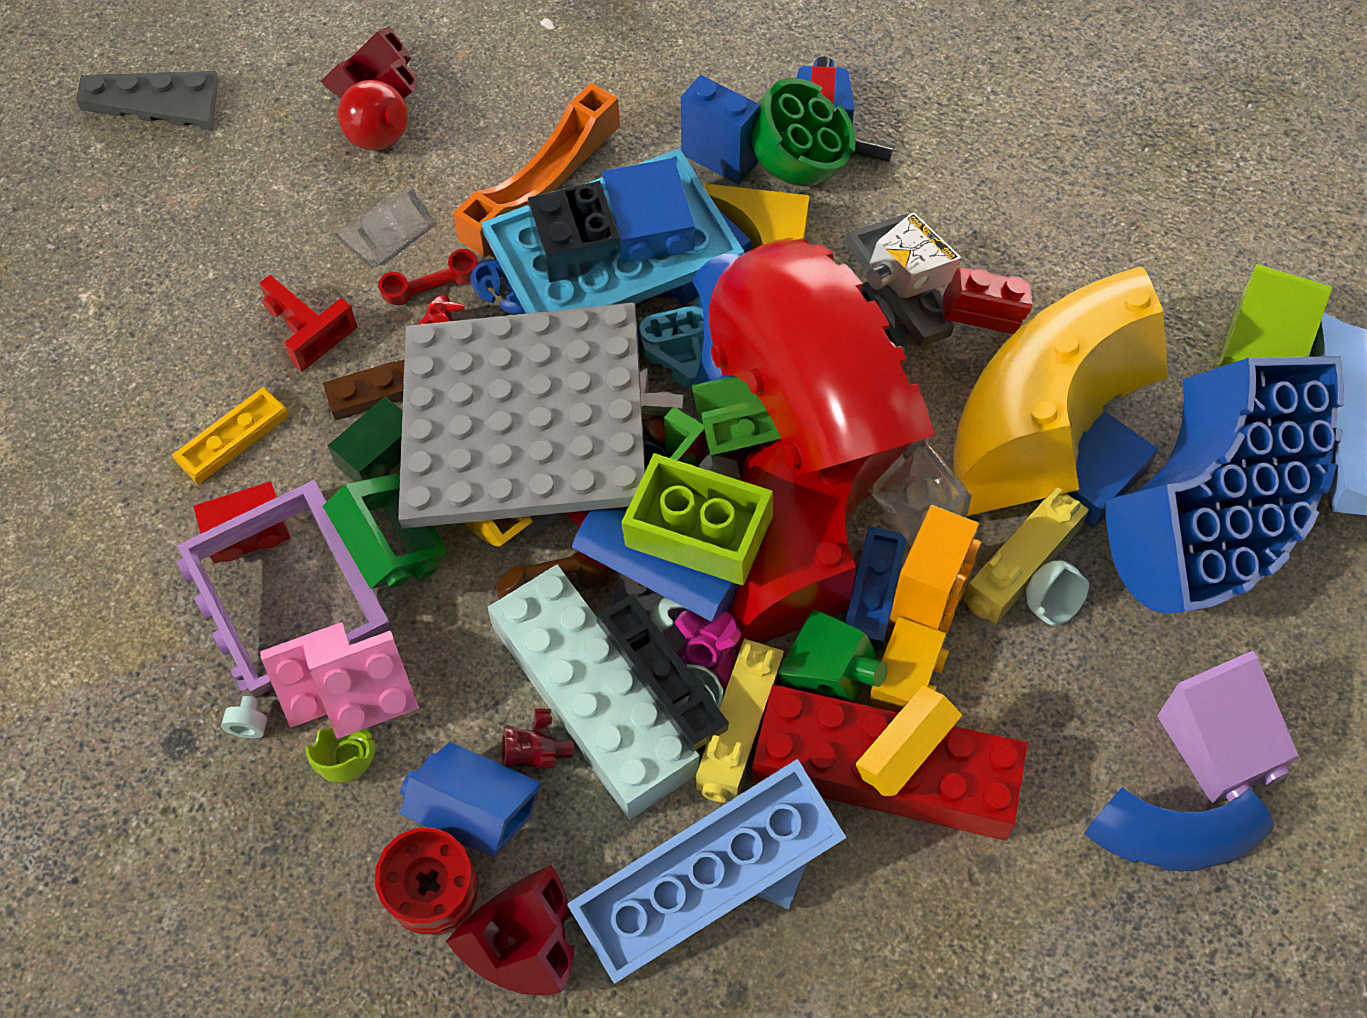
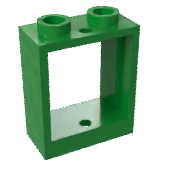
[322,473,449,589]

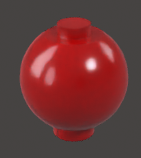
[337,80,408,151]

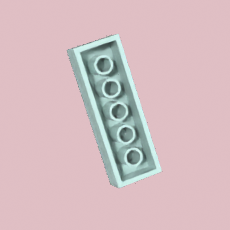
[487,565,699,820]

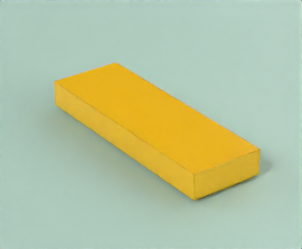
[172,387,290,485]

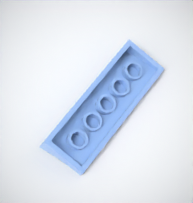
[1310,313,1367,515]
[567,758,846,984]

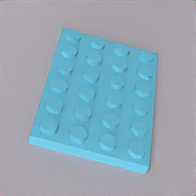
[481,148,744,314]

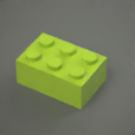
[621,453,773,586]

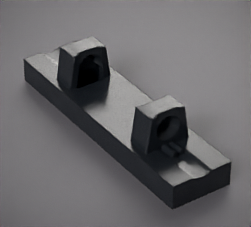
[597,594,729,752]

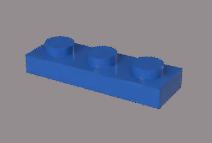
[845,526,908,648]

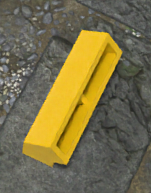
[855,685,962,796]

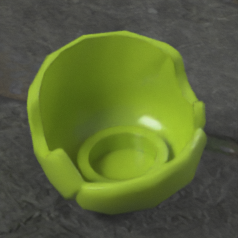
[305,726,376,783]

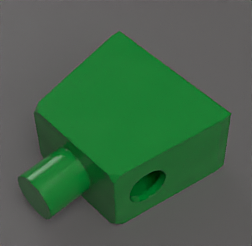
[777,609,887,702]

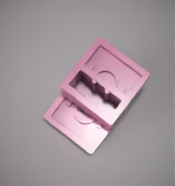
[260,622,419,739]

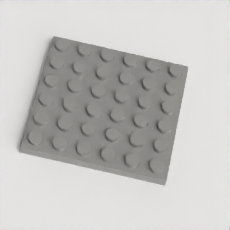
[399,303,645,529]

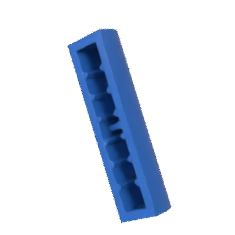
[572,507,739,622]

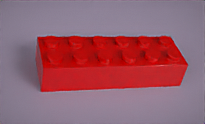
[752,684,1028,841]

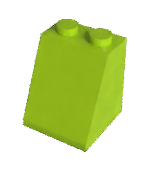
[1217,264,1332,368]

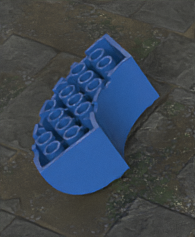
[1103,356,1344,614]

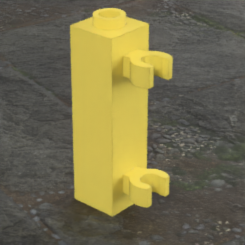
[963,487,1089,625]
[696,639,784,803]

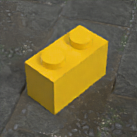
[868,617,949,713]

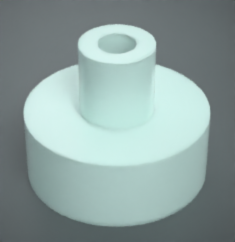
[221,696,268,739]

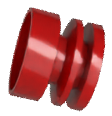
[375,828,479,935]

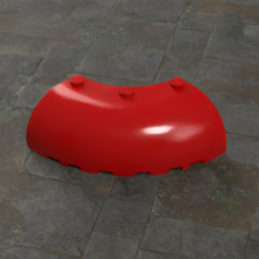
[709,237,936,477]
[727,439,912,653]

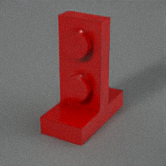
[259,274,358,372]

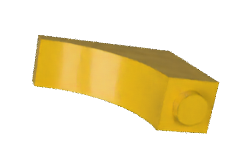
[703,183,810,248]

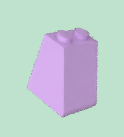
[1157,650,1299,804]

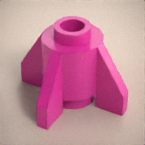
[675,610,742,688]

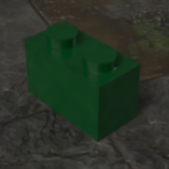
[327,396,403,482]

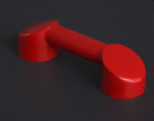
[378,249,478,305]

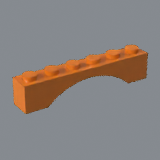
[452,83,620,258]

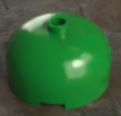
[750,78,856,186]

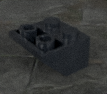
[527,180,621,283]

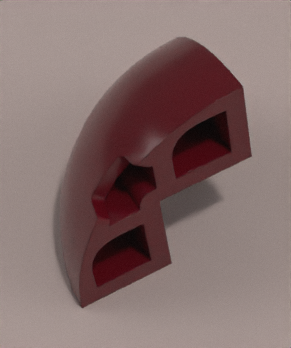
[320,26,417,99]
[446,865,574,996]

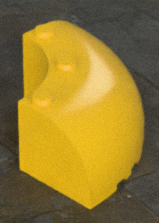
[953,267,1168,517]

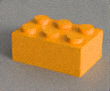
[887,505,982,636]

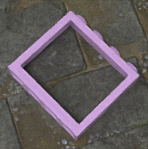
[176,479,391,698]

